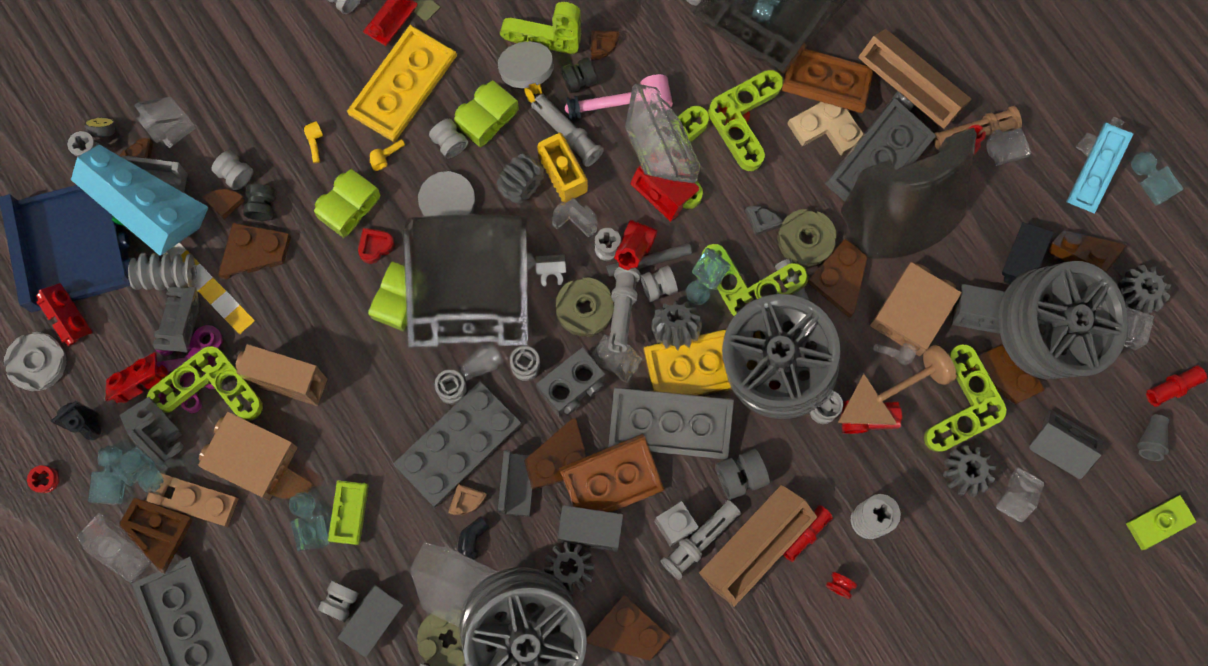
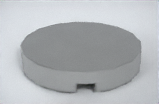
[498,41,554,88]
[418,171,475,228]
[4,332,67,391]

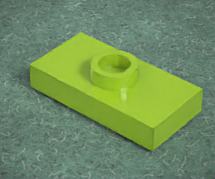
[328,480,369,545]
[1126,495,1197,550]

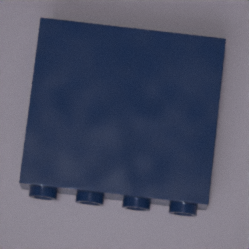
[0,185,132,313]

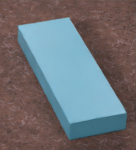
[1066,123,1133,214]

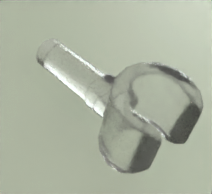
[873,343,917,365]

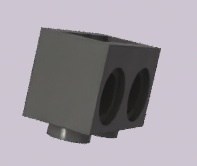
[536,347,605,417]

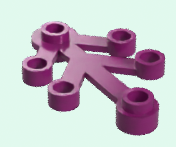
[155,325,223,413]

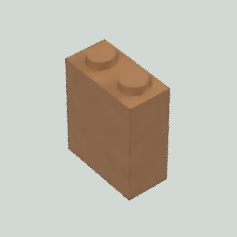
[870,262,962,357]
[236,344,328,406]
[198,412,298,501]

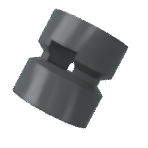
[715,449,770,500]

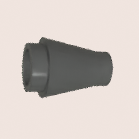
[1137,414,1169,461]

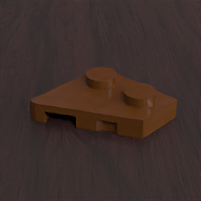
[218,223,291,279]
[1048,230,1126,273]
[807,239,867,318]
[964,345,1044,405]
[524,418,587,489]
[119,498,192,574]
[586,596,670,661]

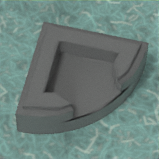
[745,206,783,236]

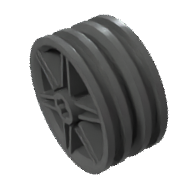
[998,261,1128,379]
[722,294,840,419]
[459,567,587,666]

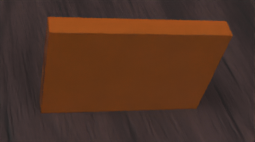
[781,46,874,113]
[559,434,664,513]

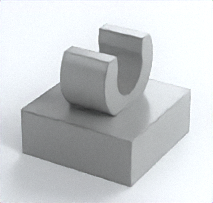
[536,254,566,286]

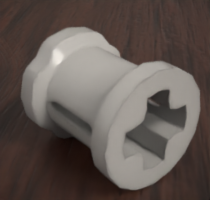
[67,131,99,157]
[595,228,621,261]

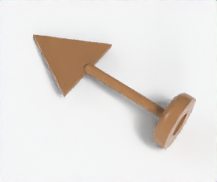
[838,345,956,425]

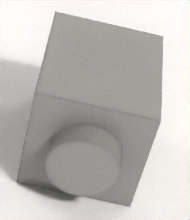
[654,501,698,547]

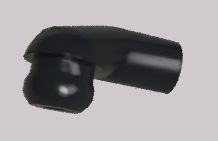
[457,516,490,562]

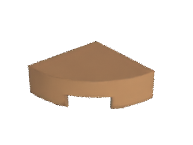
[448,484,487,516]

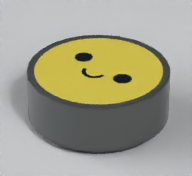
[84,118,116,138]

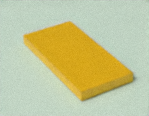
[347,25,457,143]
[643,330,761,396]

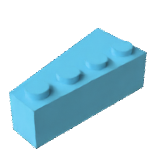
[71,144,208,256]

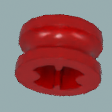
[27,465,60,493]
[826,572,857,599]

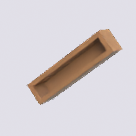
[858,29,972,129]
[699,485,817,607]

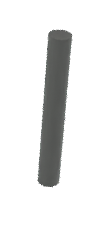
[606,243,692,277]

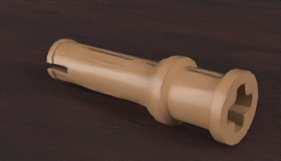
[933,106,1022,150]

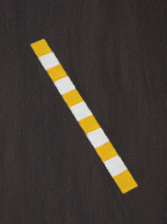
[164,243,255,334]

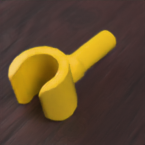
[524,83,543,103]
[304,121,323,163]
[370,139,405,171]

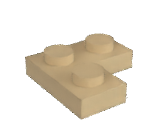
[788,102,863,156]

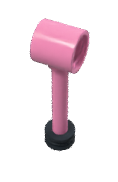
[565,74,673,120]

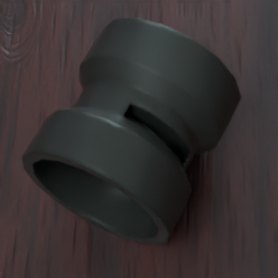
[561,57,597,93]
[243,184,276,221]

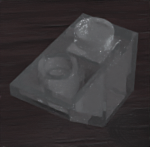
[134,97,196,148]
[77,513,151,583]

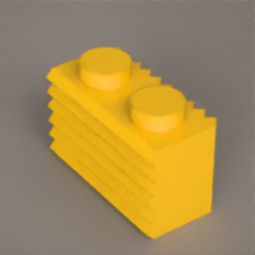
[537,133,588,203]

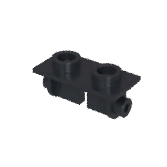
[50,401,101,440]

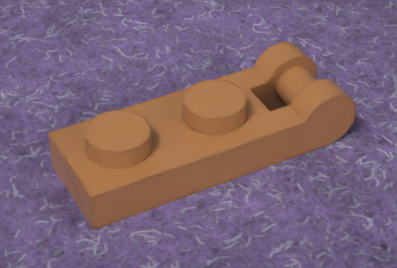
[146,472,238,527]

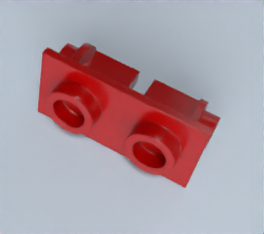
[363,0,418,46]
[36,283,93,346]
[105,352,169,403]

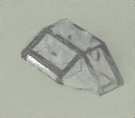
[625,84,701,183]
[410,542,530,627]

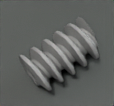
[128,253,197,290]
[850,494,901,539]

